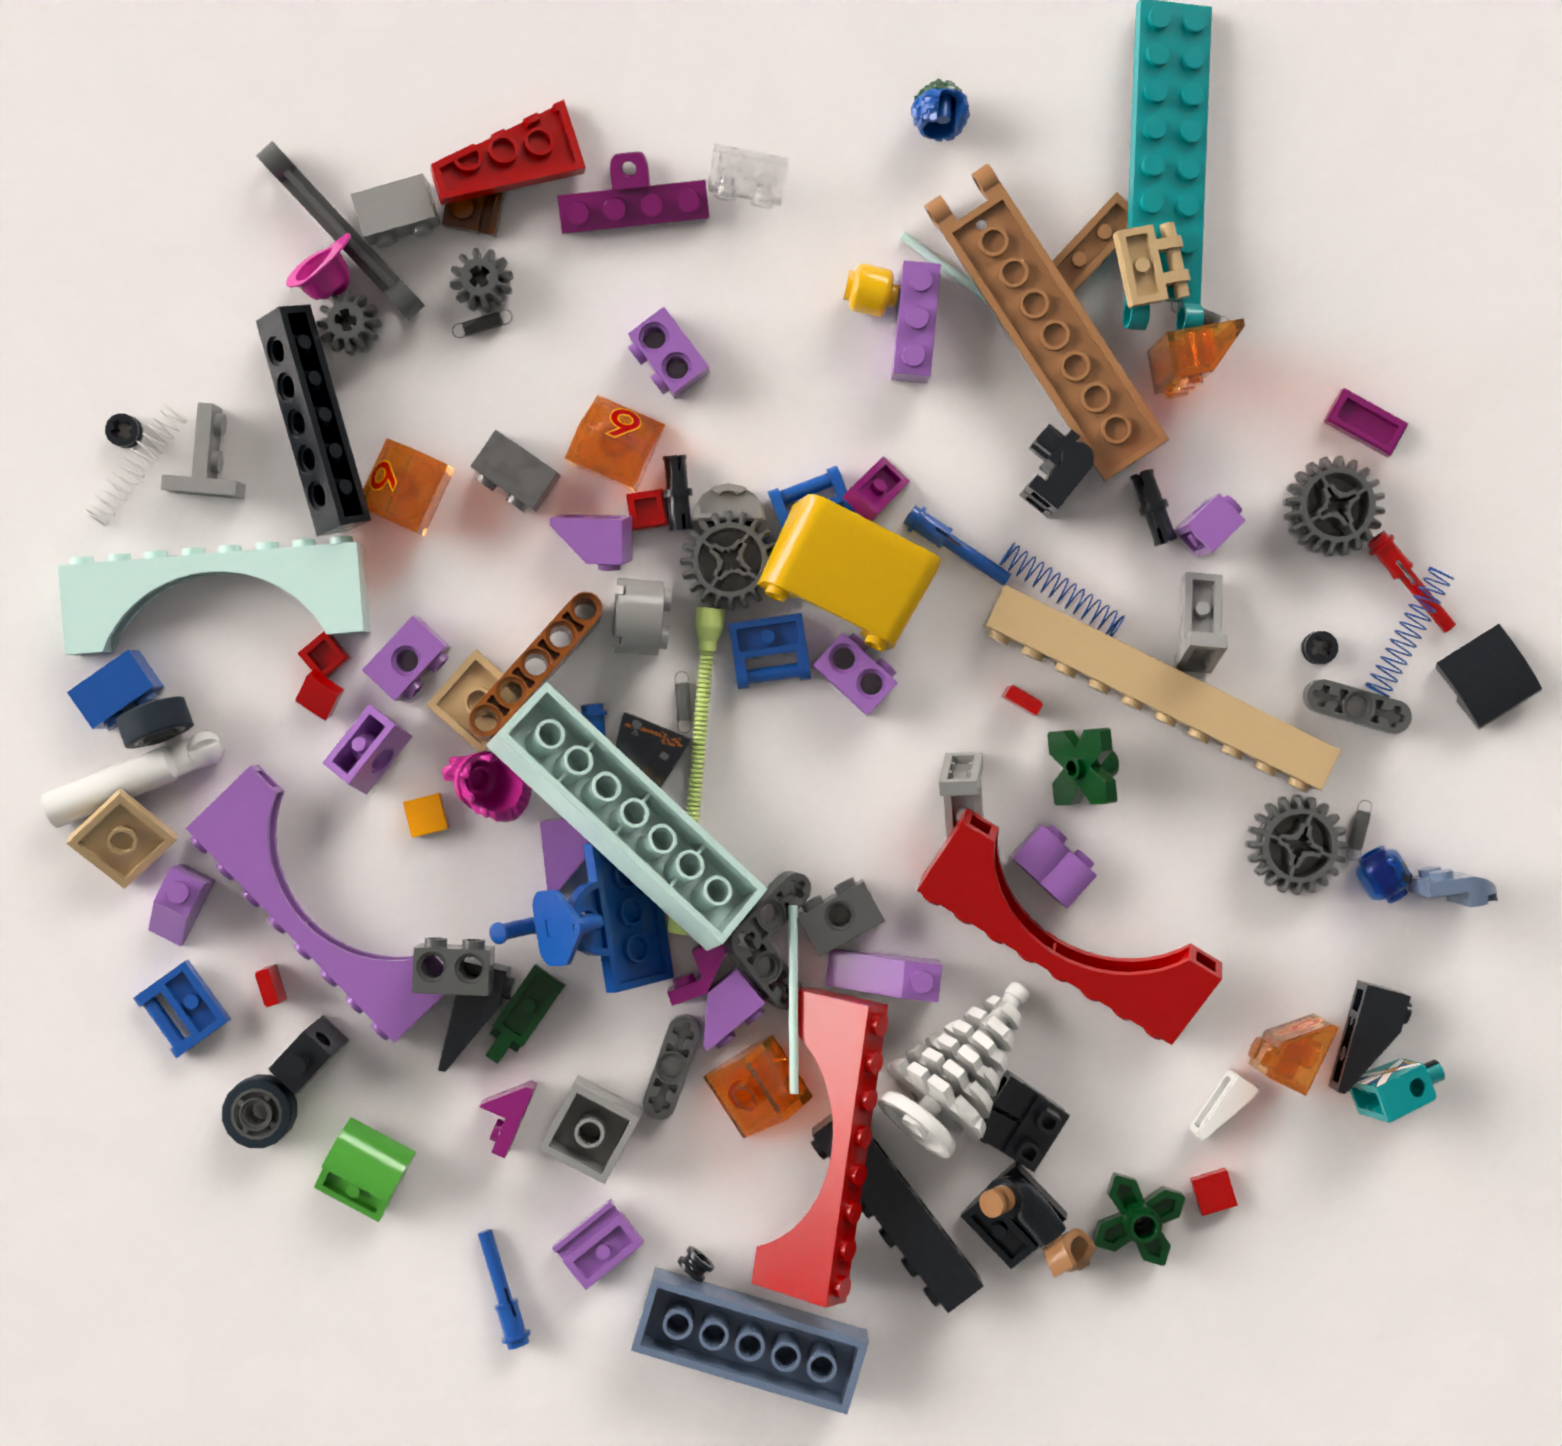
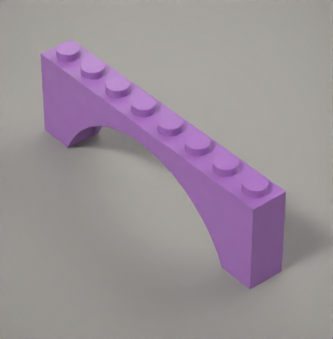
[185,765,445,1043]

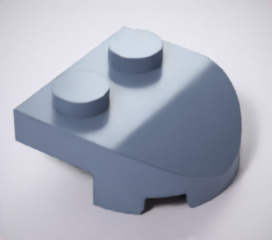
[1408,867,1498,907]

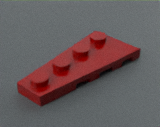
[430,99,586,205]

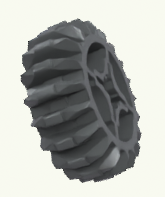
[1283,456,1386,557]
[680,510,776,611]
[1245,794,1348,895]

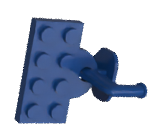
[489,843,674,993]

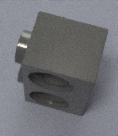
[412,937,495,996]

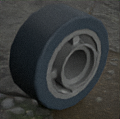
[116,696,194,749]
[222,1074,297,1148]

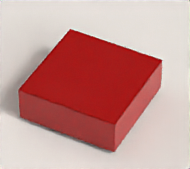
[626,489,669,532]
[297,631,352,678]
[295,669,344,721]
[1001,685,1043,716]
[255,964,287,1008]
[1189,1168,1238,1216]

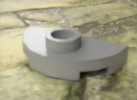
[691,483,766,522]

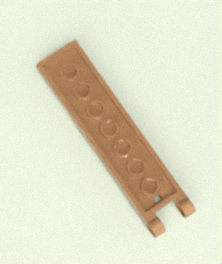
[924,164,1169,482]

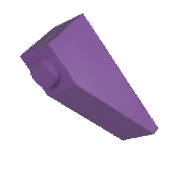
[826,949,942,1002]

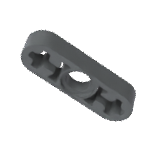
[1303,679,1412,733]
[643,1014,701,1120]

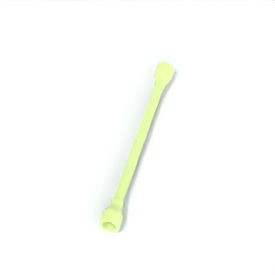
[668,607,725,935]

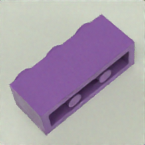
[891,260,941,383]

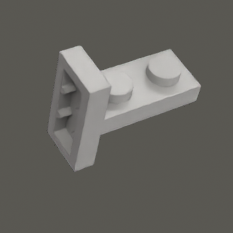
[161,402,246,499]
[1174,572,1228,673]
[939,752,984,837]

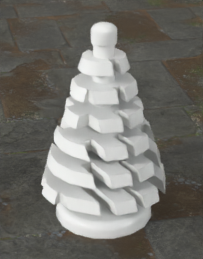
[878,982,1029,1158]

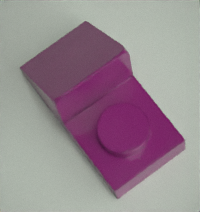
[842,456,910,522]
[479,1080,538,1158]

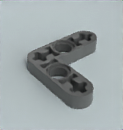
[723,871,811,1011]

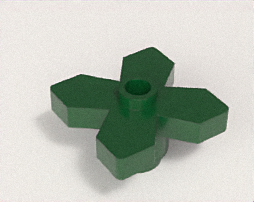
[1047,728,1119,806]
[1092,1172,1185,1266]

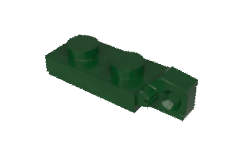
[485,964,566,1064]

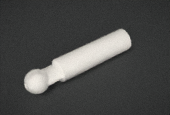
[42,731,225,828]

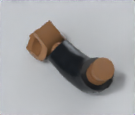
[979,1176,1096,1277]

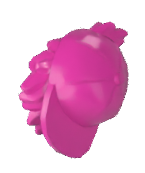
[441,751,532,822]

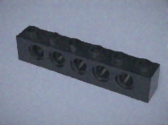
[256,304,371,537]

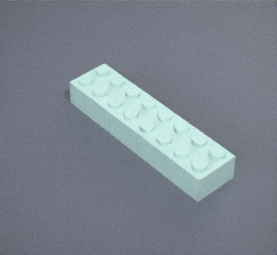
[485,682,767,951]

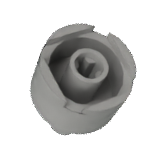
[612,578,672,656]

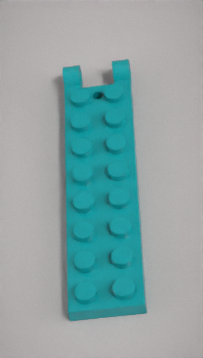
[1122,0,1212,335]

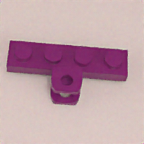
[557,151,710,234]

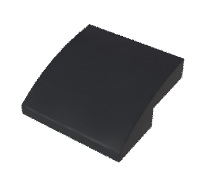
[1435,624,1542,730]
[960,1161,1067,1269]

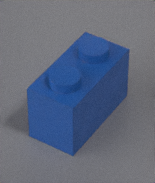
[67,649,164,731]

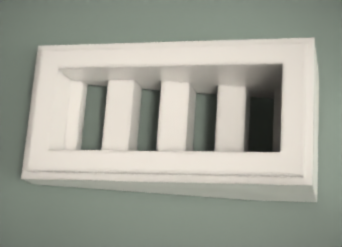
[1189,1069,1261,1141]

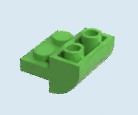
[314,1117,416,1222]

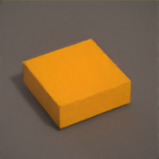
[403,793,450,838]

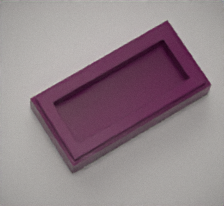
[1323,388,1409,457]

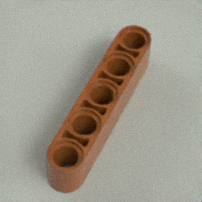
[469,591,603,742]

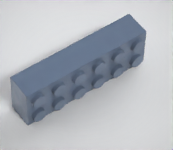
[631,1267,869,1414]

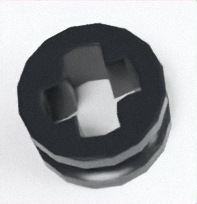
[105,413,143,448]
[1301,631,1338,664]
[677,1246,714,1283]

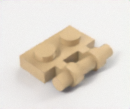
[1113,222,1191,309]

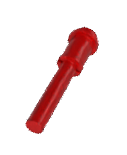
[1367,531,1456,633]

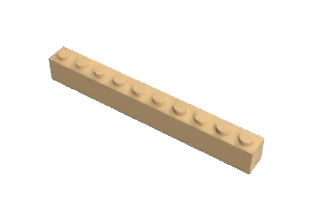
[983,585,1341,793]

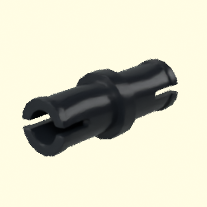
[663,455,693,531]
[1130,468,1178,547]

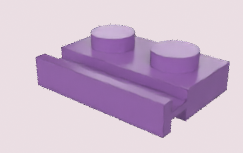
[552,1199,644,1290]

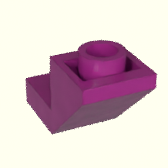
[667,943,727,1006]

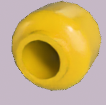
[843,263,900,317]

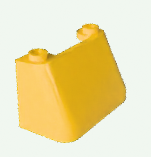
[757,494,941,651]

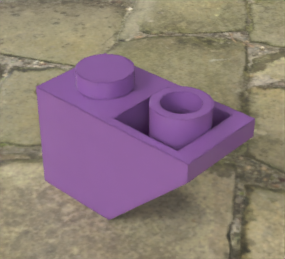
[703,965,766,1051]

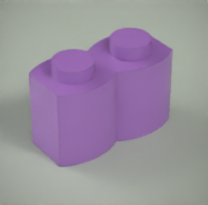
[1009,824,1097,908]

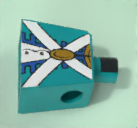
[1350,1059,1445,1123]

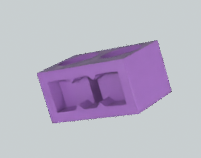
[628,307,710,398]
[812,632,898,716]

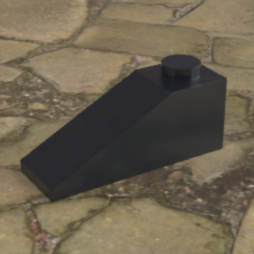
[438,957,515,1072]
[1328,980,1412,1094]

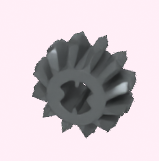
[450,248,514,313]
[316,291,382,356]

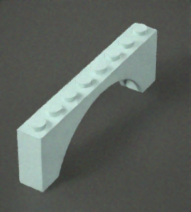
[58,536,371,656]

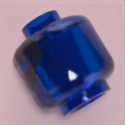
[1355,846,1413,903]

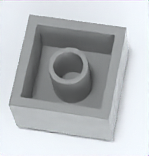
[539,1075,643,1184]

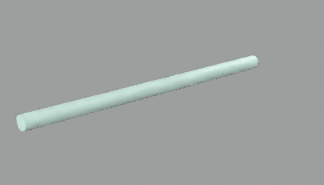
[900,232,987,303]
[788,905,799,1094]

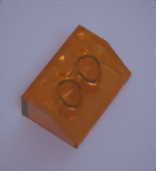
[1147,318,1245,399]

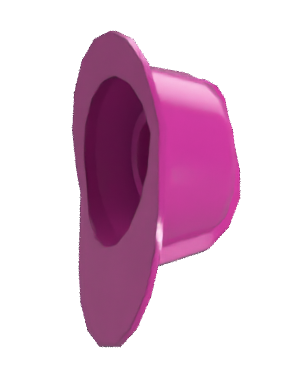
[286,233,351,300]

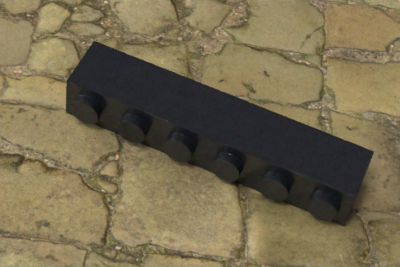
[811,1113,984,1313]

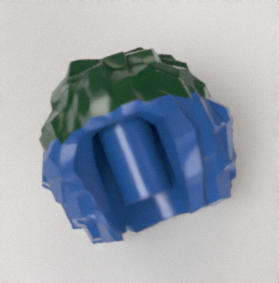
[911,78,970,142]

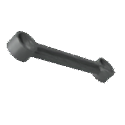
[256,141,425,320]

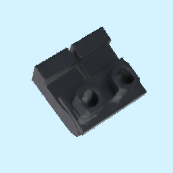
[1019,424,1094,518]
[980,1070,1070,1172]

